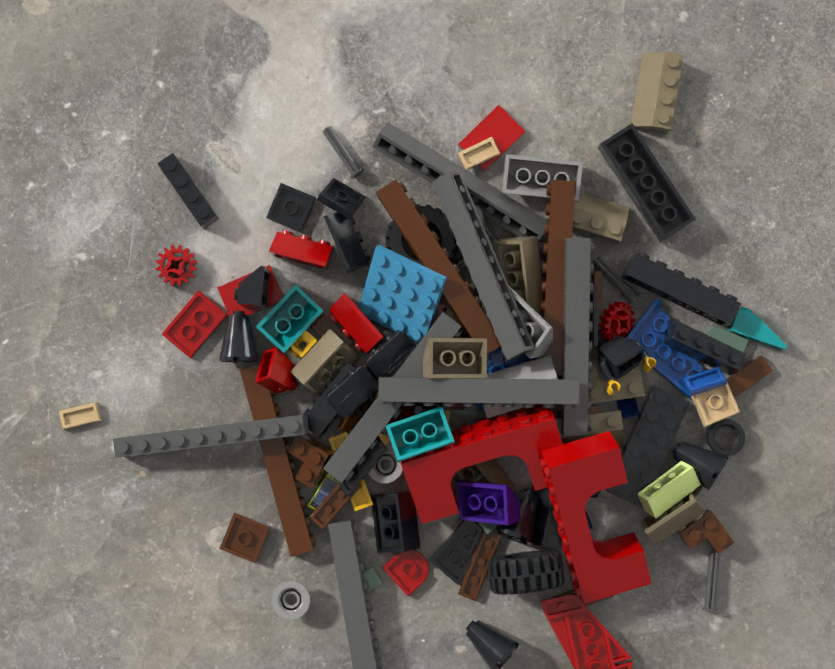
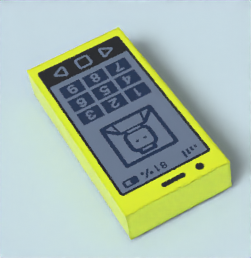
[308,473,338,510]

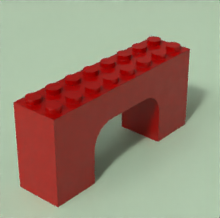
[401,404,562,524]
[539,431,652,604]

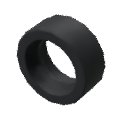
[706,419,746,456]

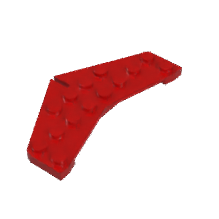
[540,593,633,669]

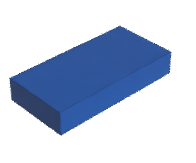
[683,366,727,396]

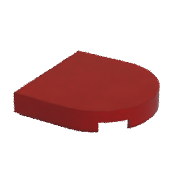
[382,550,429,596]

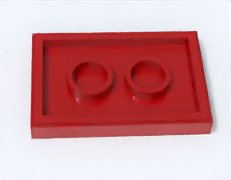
[458,105,525,172]
[217,265,284,316]
[162,290,228,359]

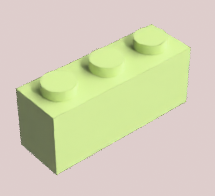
[637,461,701,518]

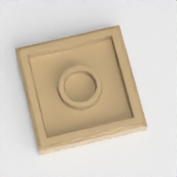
[691,382,740,427]

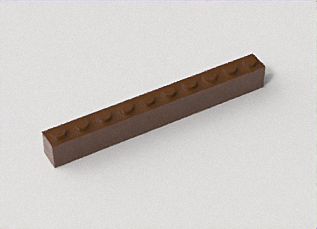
[376,179,501,355]
[540,180,575,376]
[240,364,317,557]

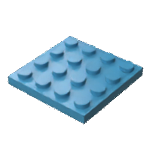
[359,245,447,344]

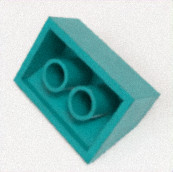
[256,284,323,353]
[385,406,455,462]

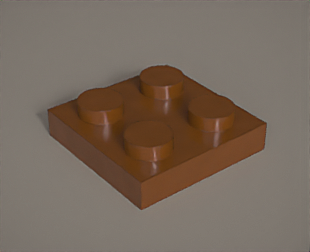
[219,512,270,563]

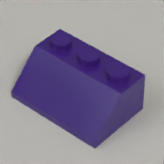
[457,481,521,525]

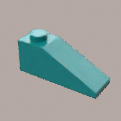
[727,307,787,351]

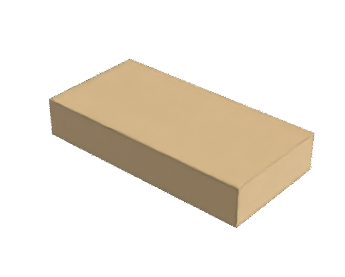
[458,137,500,171]
[59,402,102,430]

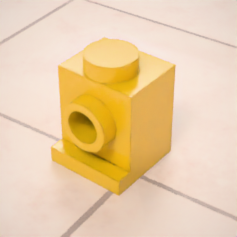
[289,330,318,359]

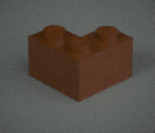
[288,434,335,488]
[677,509,735,554]

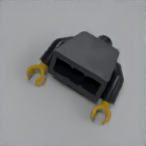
[597,336,656,395]

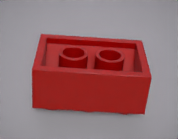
[269,230,334,271]
[329,293,384,354]

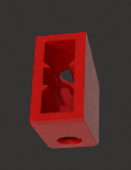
[255,347,298,393]

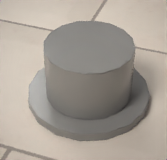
[368,445,403,484]
[271,580,310,620]

